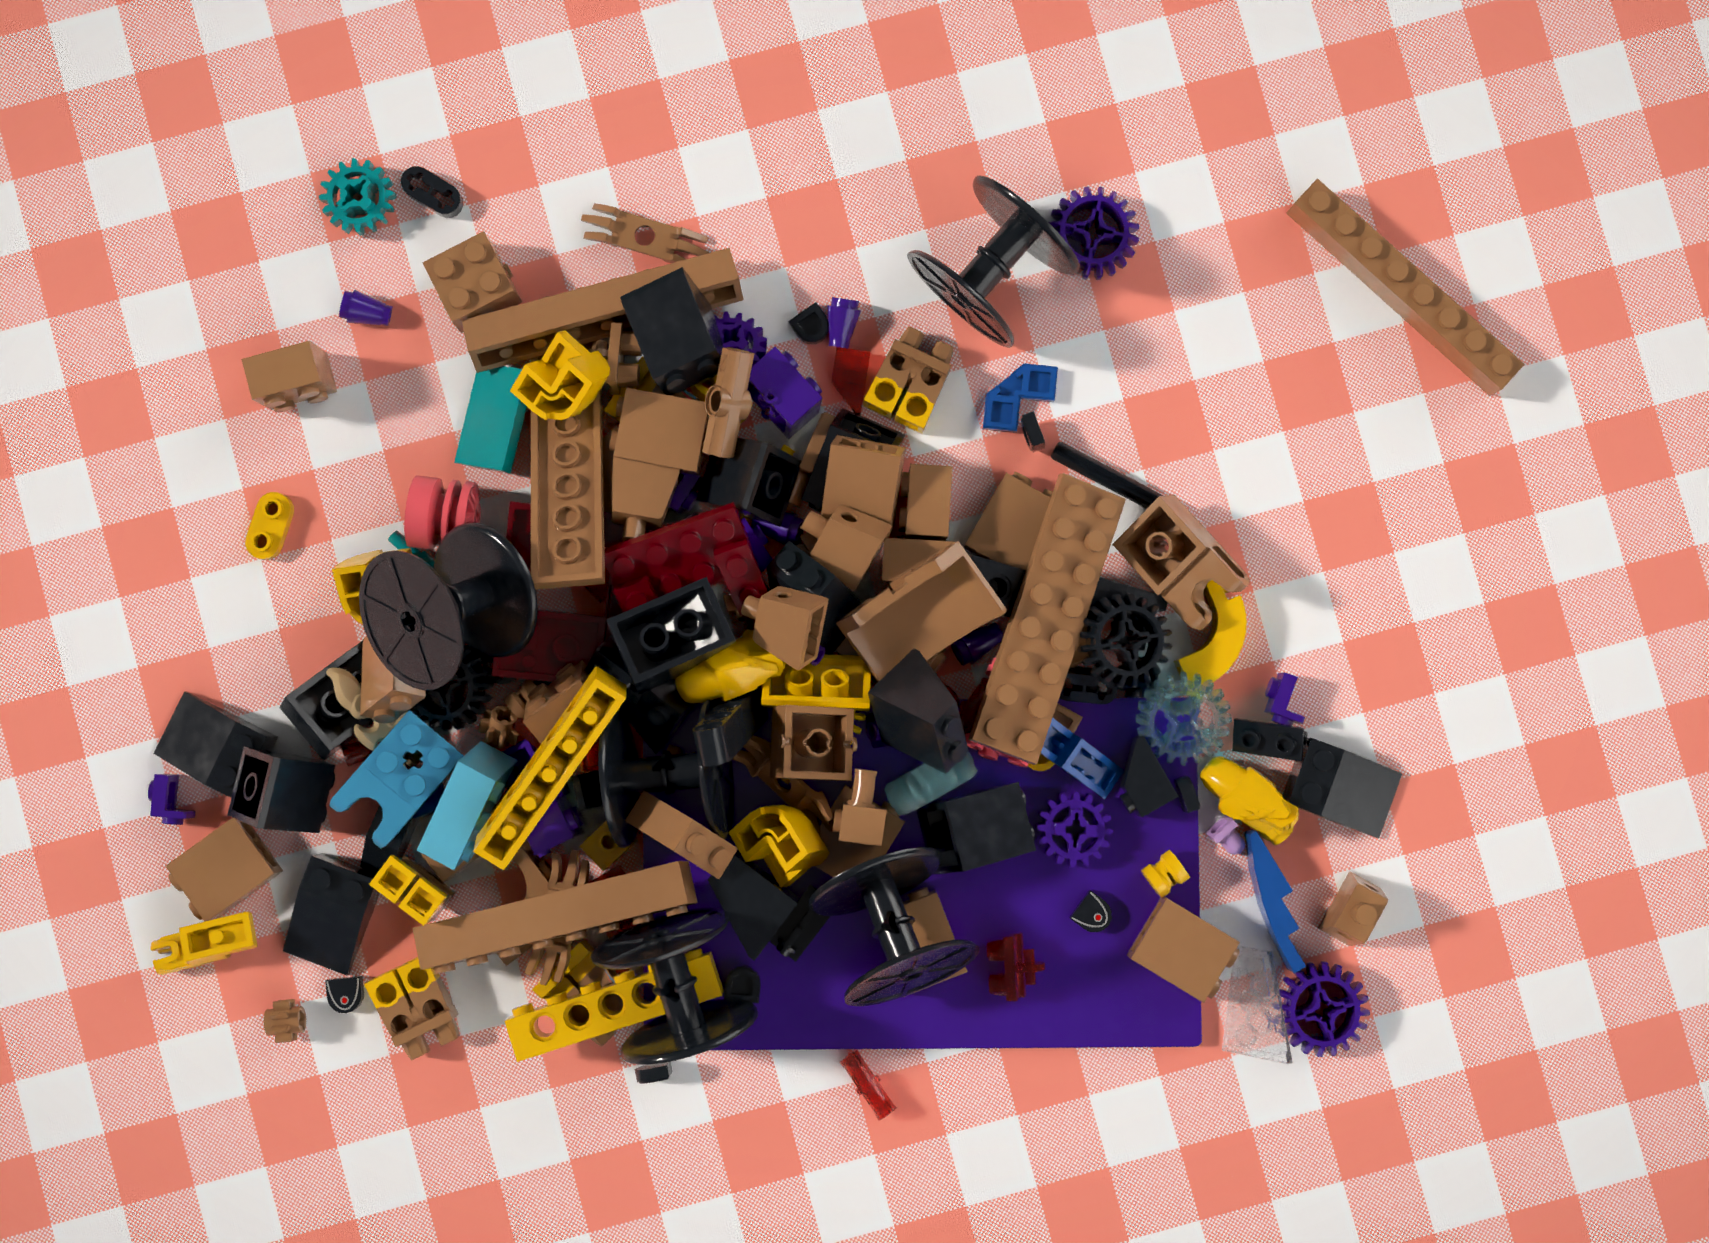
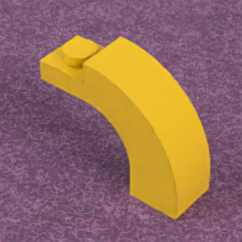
[1173,580,1247,693]

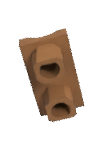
[588,322,642,395]

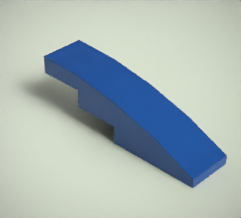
[1040,718,1124,799]
[1244,829,1306,973]

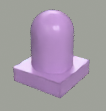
[1205,815,1245,855]

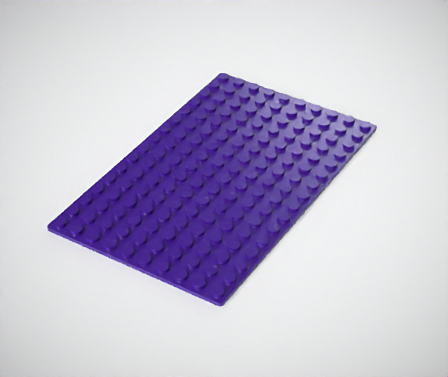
[643,697,1202,1050]

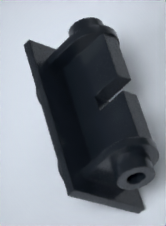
[1232,718,1308,761]
[769,884,830,962]

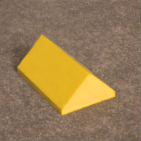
[761,654,871,711]

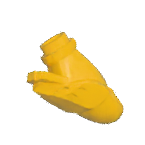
[675,629,785,704]
[1200,756,1299,845]

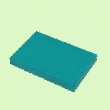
[454,366,527,473]

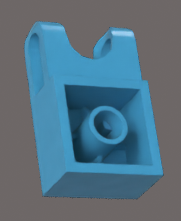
[329,710,464,849]

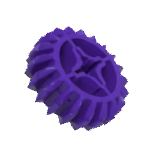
[1049,186,1139,280]
[1273,961,1370,1057]

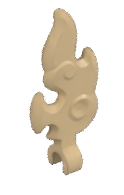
[326,668,423,767]

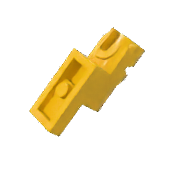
[151,911,258,975]

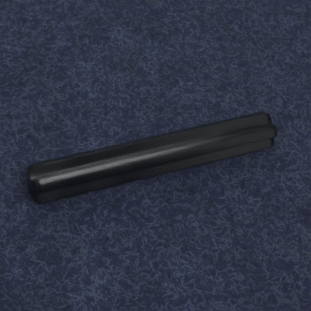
[1051,442,1164,509]

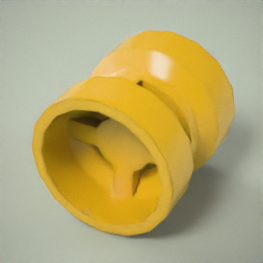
[1141,850,1190,898]

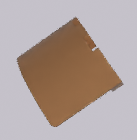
[836,541,1006,682]

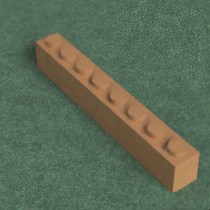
[1286,178,1525,396]
[461,248,744,373]
[412,861,698,975]

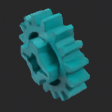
[319,158,397,236]

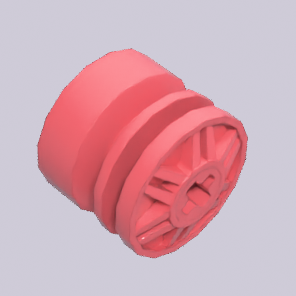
[404,475,481,550]

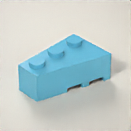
[417,741,518,870]

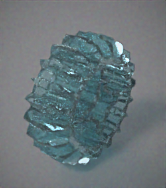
[1136,671,1232,766]
[884,752,977,815]

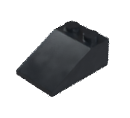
[607,577,736,695]
[279,640,373,761]
[153,691,279,797]
[1282,738,1402,839]
[283,853,380,976]

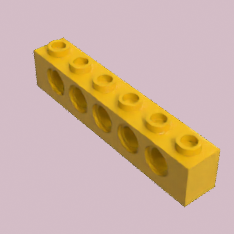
[473,666,627,870]
[504,948,724,1062]

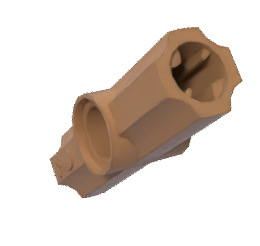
[702,347,754,458]

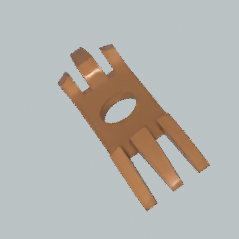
[581,203,709,263]
[733,735,833,834]
[524,849,590,986]

